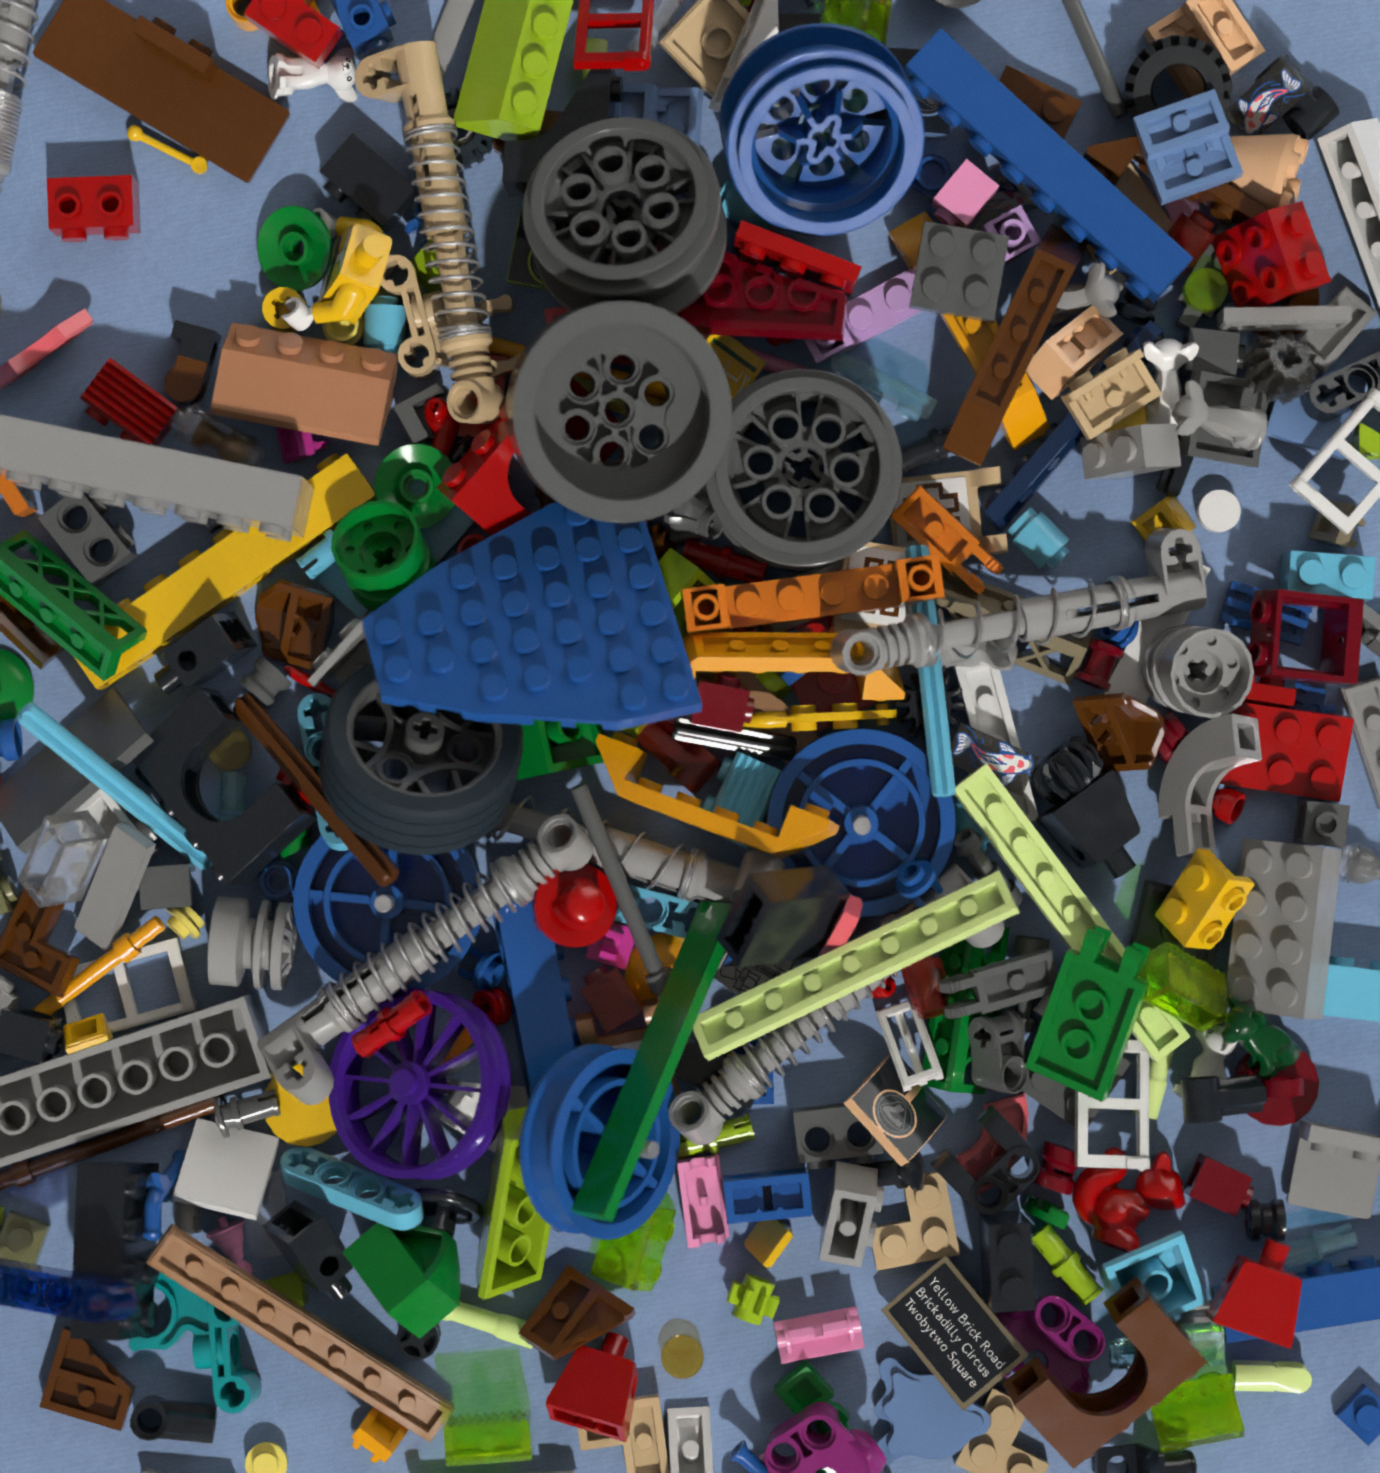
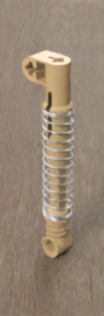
[355,41,506,424]

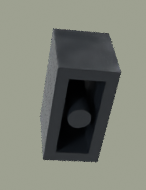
[319,133,419,234]

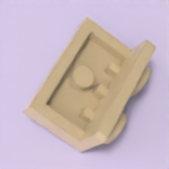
[1061,347,1162,440]

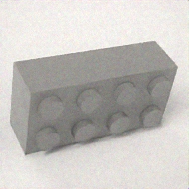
[1223,838,1342,1019]

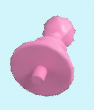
[205,1215,253,1275]

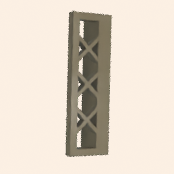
[935,566,1092,686]

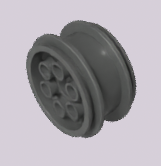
[523,117,727,315]
[705,369,902,571]

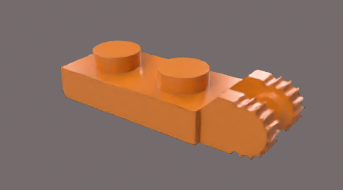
[891,485,1004,595]

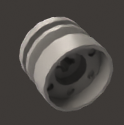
[1142,624,1254,718]
[207,896,297,991]

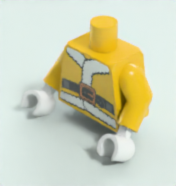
[282,208,393,331]

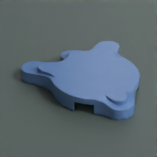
[874,1357,992,1465]

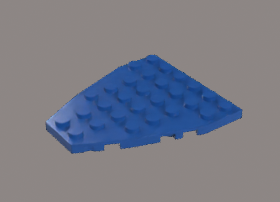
[362,502,702,731]

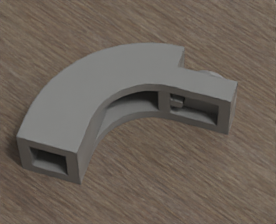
[1158,713,1262,858]

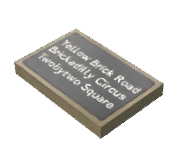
[881,1255,1030,1411]

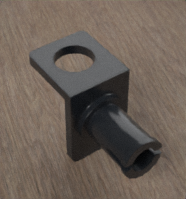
[1095,1443,1197,1473]

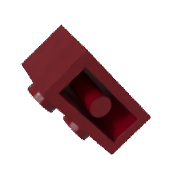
[684,671,754,733]

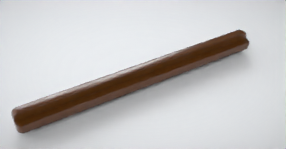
[233,693,399,887]

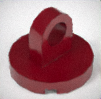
[1234,1050,1319,1126]

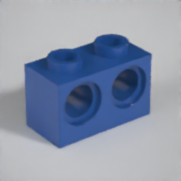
[723,1167,813,1224]

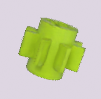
[726,1273,780,1325]

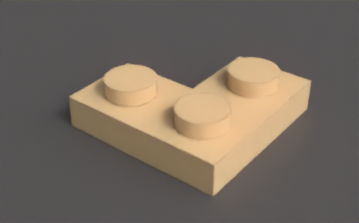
[872,1171,960,1271]
[954,1386,1050,1473]
[578,1394,670,1473]

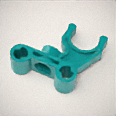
[128,1272,262,1414]

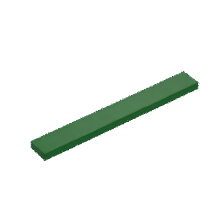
[571,901,733,1222]

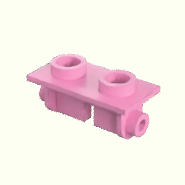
[773,1306,865,1364]

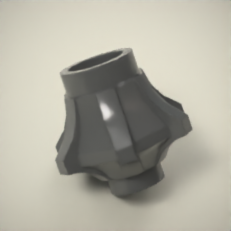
[664,485,724,544]

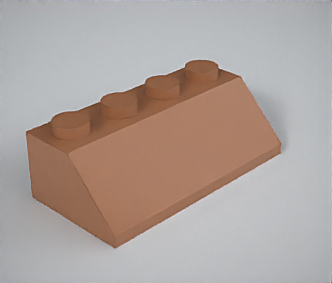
[210,323,398,446]

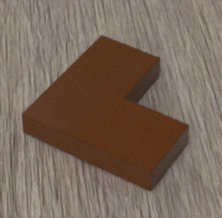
[0,885,81,998]

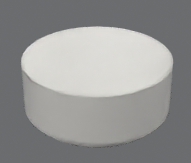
[1196,490,1241,533]

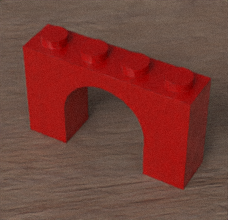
[436,377,619,536]

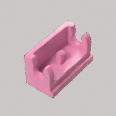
[677,1153,730,1248]

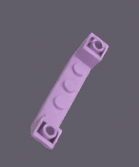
[803,205,1041,364]

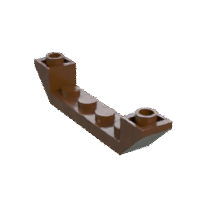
[1083,136,1299,300]
[942,224,1088,467]

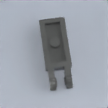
[938,947,1058,1019]

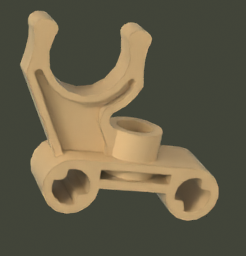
[381,254,520,380]

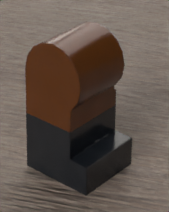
[164,320,221,406]

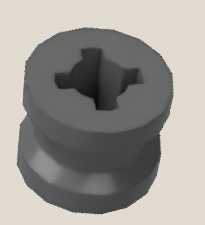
[238,656,292,709]

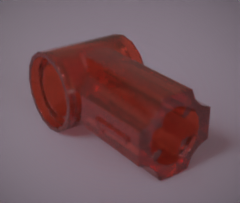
[636,719,722,795]

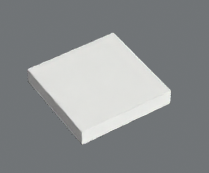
[173,1118,280,1220]

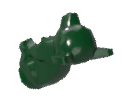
[1221,994,1300,1080]

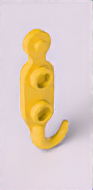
[743,703,897,732]

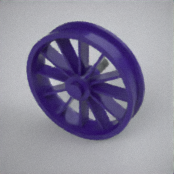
[329,988,511,1180]

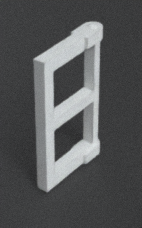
[1289,388,1380,535]
[63,937,197,1033]
[1074,1040,1150,1171]

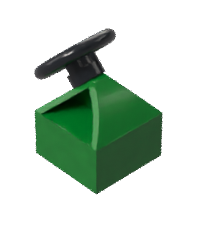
[342,1188,484,1339]

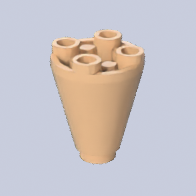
[1227,133,1309,210]

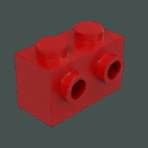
[47,175,141,242]

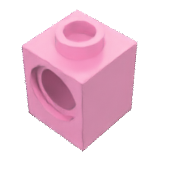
[931,159,999,229]

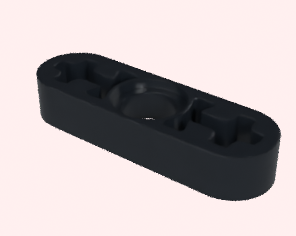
[1302,351,1380,422]

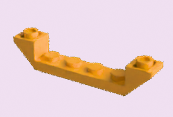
[888,211,1050,451]
[682,632,905,701]
[596,731,839,859]

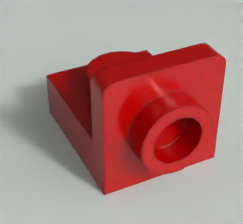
[1244,676,1297,707]

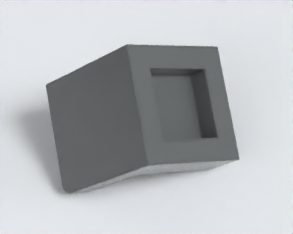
[393,383,459,444]
[139,863,195,910]

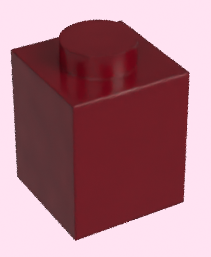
[1183,1153,1254,1217]

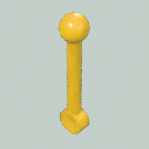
[126,125,208,174]

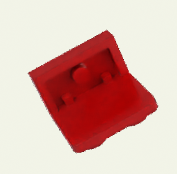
[1213,201,1331,308]

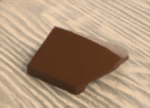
[255,579,335,671]
[1072,693,1166,773]

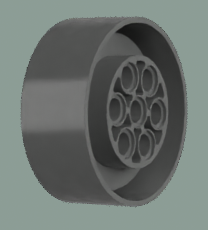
[505,301,732,523]

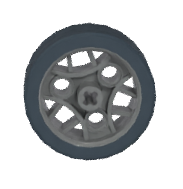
[319,662,523,855]

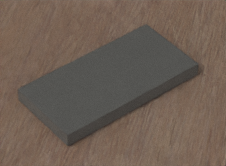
[0,687,154,854]

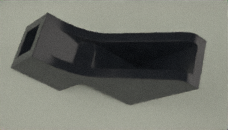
[502,69,623,197]

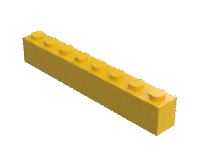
[73,453,376,690]

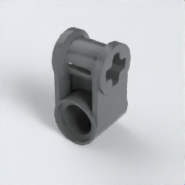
[968,1008,1028,1094]

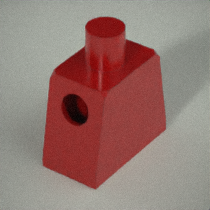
[1206,1238,1302,1349]
[545,1332,638,1442]

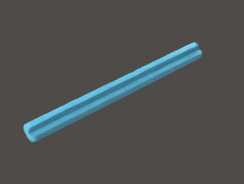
[905,545,956,797]
[17,702,211,870]

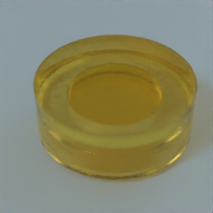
[209,729,252,771]
[661,1334,704,1379]

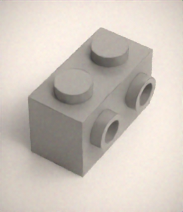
[819,1161,884,1268]

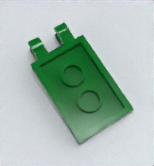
[1025,925,1151,1102]

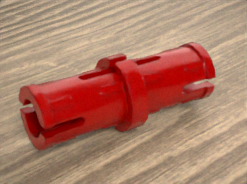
[682,538,768,583]
[351,990,433,1058]

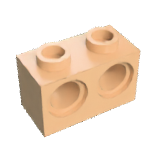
[1026,305,1123,400]

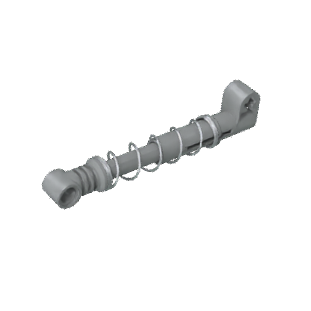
[830,528,1207,675]
[483,795,785,904]

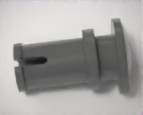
[214,1089,281,1138]

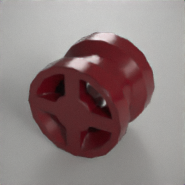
[1157,711,1189,765]

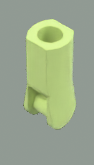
[1231,1360,1312,1393]

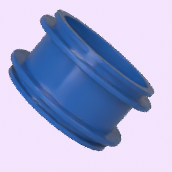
[719,23,925,236]

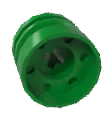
[331,500,437,612]

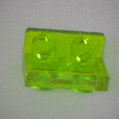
[590,1207,676,1291]
[1149,1372,1245,1452]

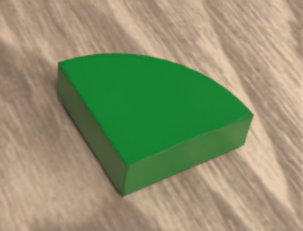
[1021,1194,1070,1230]

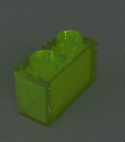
[1139,942,1227,1032]
[443,1409,534,1467]

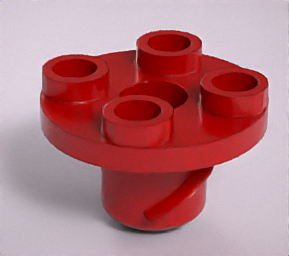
[532,863,617,948]

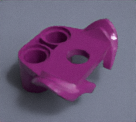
[995,1295,1105,1393]
[765,1402,887,1473]

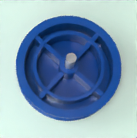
[767,727,956,917]
[293,831,482,989]
[520,1044,680,1240]

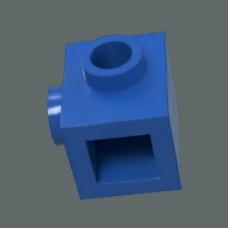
[331,0,397,57]

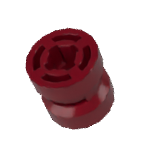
[1033,1141,1080,1195]

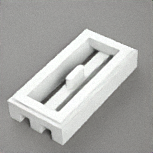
[875,998,944,1092]

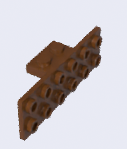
[33,0,291,183]

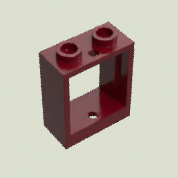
[1247,589,1364,684]

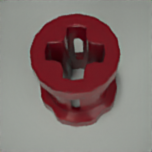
[1074,638,1125,692]

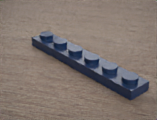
[984,320,1165,533]

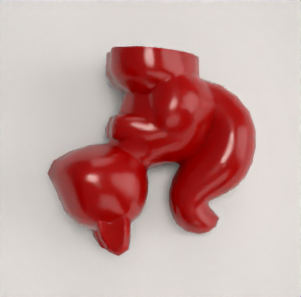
[1072,1147,1186,1253]

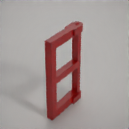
[573,0,655,71]

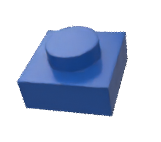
[1335,1384,1380,1446]

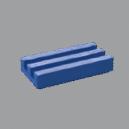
[1218,581,1312,646]

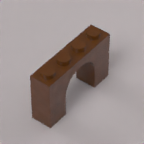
[1003,1276,1208,1469]

